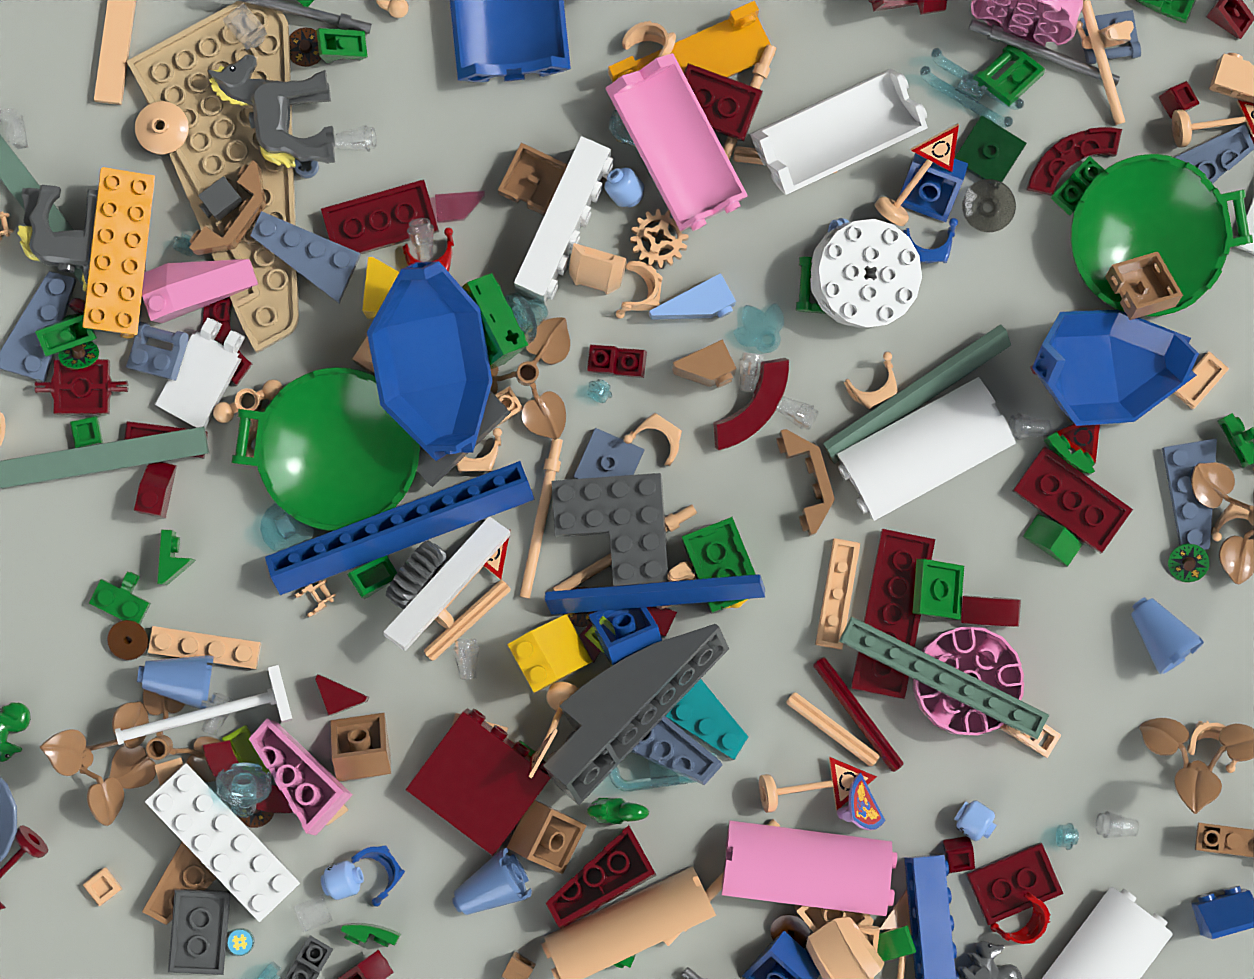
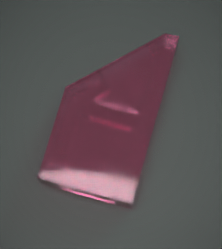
[435,191,485,223]

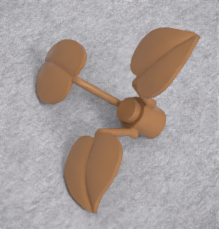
[490,317,570,440]
[1191,462,1254,585]
[109,689,221,789]
[40,701,149,826]
[1139,718,1254,814]

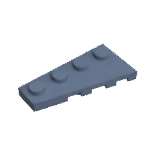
[1174,124,1254,184]
[250,211,361,304]
[0,271,77,382]
[1162,438,1217,550]
[631,716,723,785]

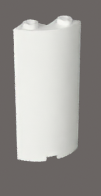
[750,69,928,195]
[837,377,1016,521]
[1042,886,1173,979]

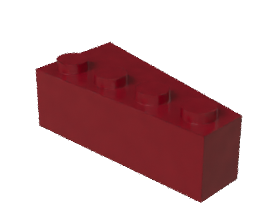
[546,825,657,929]

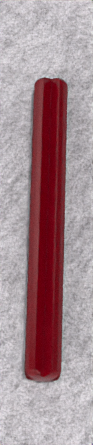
[813,657,904,772]

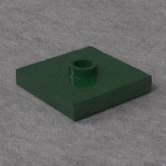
[954,115,1027,189]

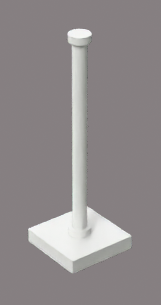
[115,665,292,745]

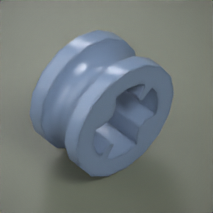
[294,159,319,179]

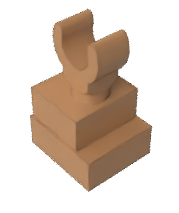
[502,952,536,979]

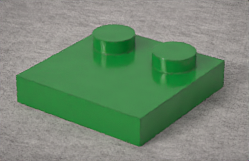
[913,559,964,620]

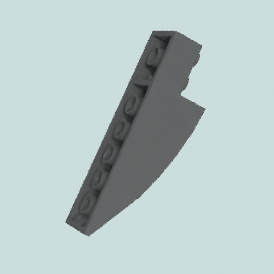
[543,624,729,805]

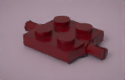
[35,359,129,415]

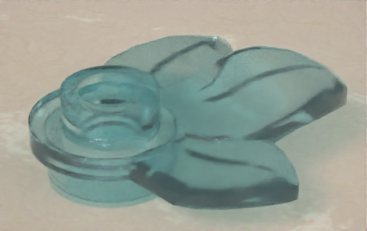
[733,303,784,353]

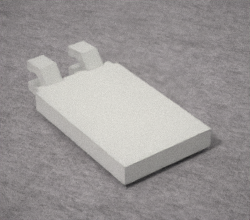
[155,318,245,428]

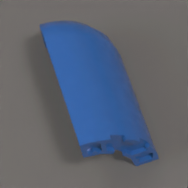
[450,0,571,82]

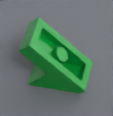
[316,28,368,64]
[35,313,97,356]
[157,529,196,586]

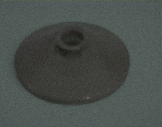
[962,179,1016,233]

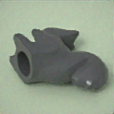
[956,941,1022,979]

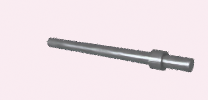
[239,0,372,34]
[969,19,1120,86]

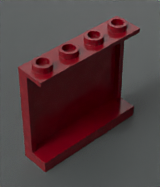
[405,708,551,856]

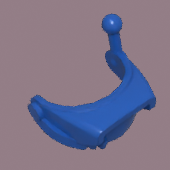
[903,218,958,264]
[351,845,405,907]

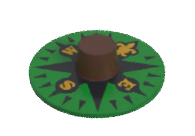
[58,341,99,369]
[1168,544,1209,582]

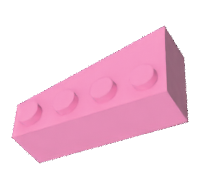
[249,718,353,836]

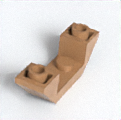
[189,160,267,255]
[776,429,835,536]
[1195,822,1254,857]

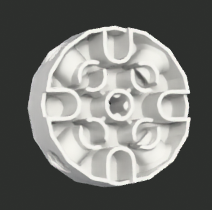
[810,219,922,328]

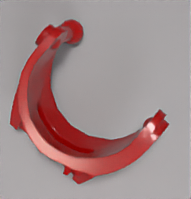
[402,227,454,272]
[990,892,1051,944]

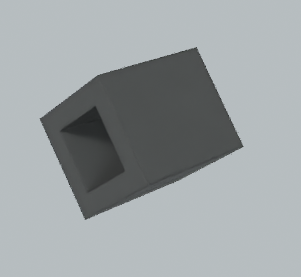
[198,176,243,222]

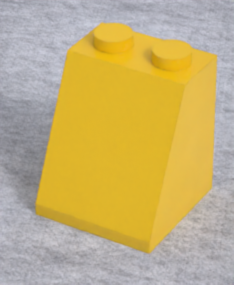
[362,257,399,319]
[507,614,593,693]

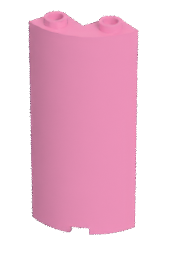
[605,53,748,231]
[722,820,897,916]

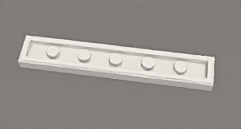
[384,517,510,651]

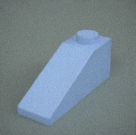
[649,273,736,320]

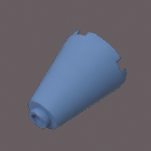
[1131,597,1204,674]
[137,655,214,709]
[452,848,532,915]

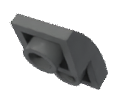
[285,935,333,979]

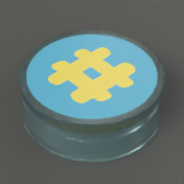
[226,928,255,956]

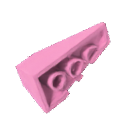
[142,259,259,323]

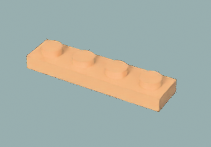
[148,626,261,669]

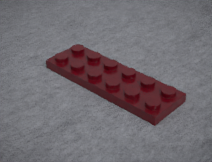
[851,529,936,699]

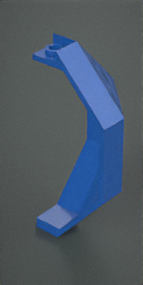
[367,261,492,461]
[1032,310,1199,426]

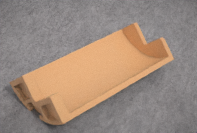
[541,866,716,979]

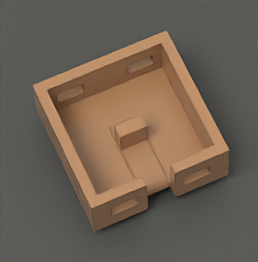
[498,143,568,216]
[1105,252,1183,320]

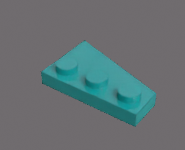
[666,679,748,760]

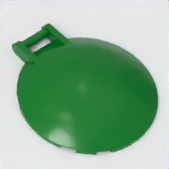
[1070,154,1254,316]
[231,367,420,531]

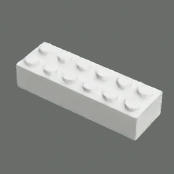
[514,136,613,305]
[145,763,300,922]

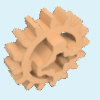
[630,209,689,269]

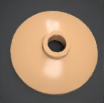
[135,101,189,155]

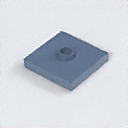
[574,428,645,479]

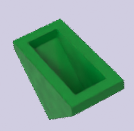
[1022,514,1083,567]
[347,555,398,599]

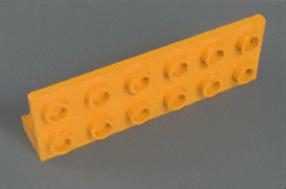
[608,0,775,83]
[82,167,155,339]

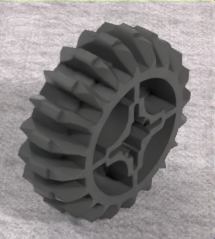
[386,540,446,609]

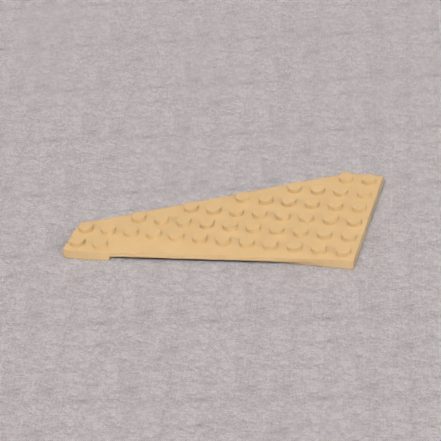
[126,0,299,353]

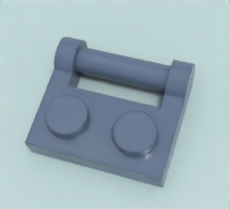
[1079,10,1141,65]
[126,322,189,381]

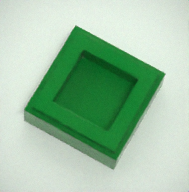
[70,416,103,448]

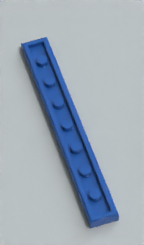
[545,574,765,615]

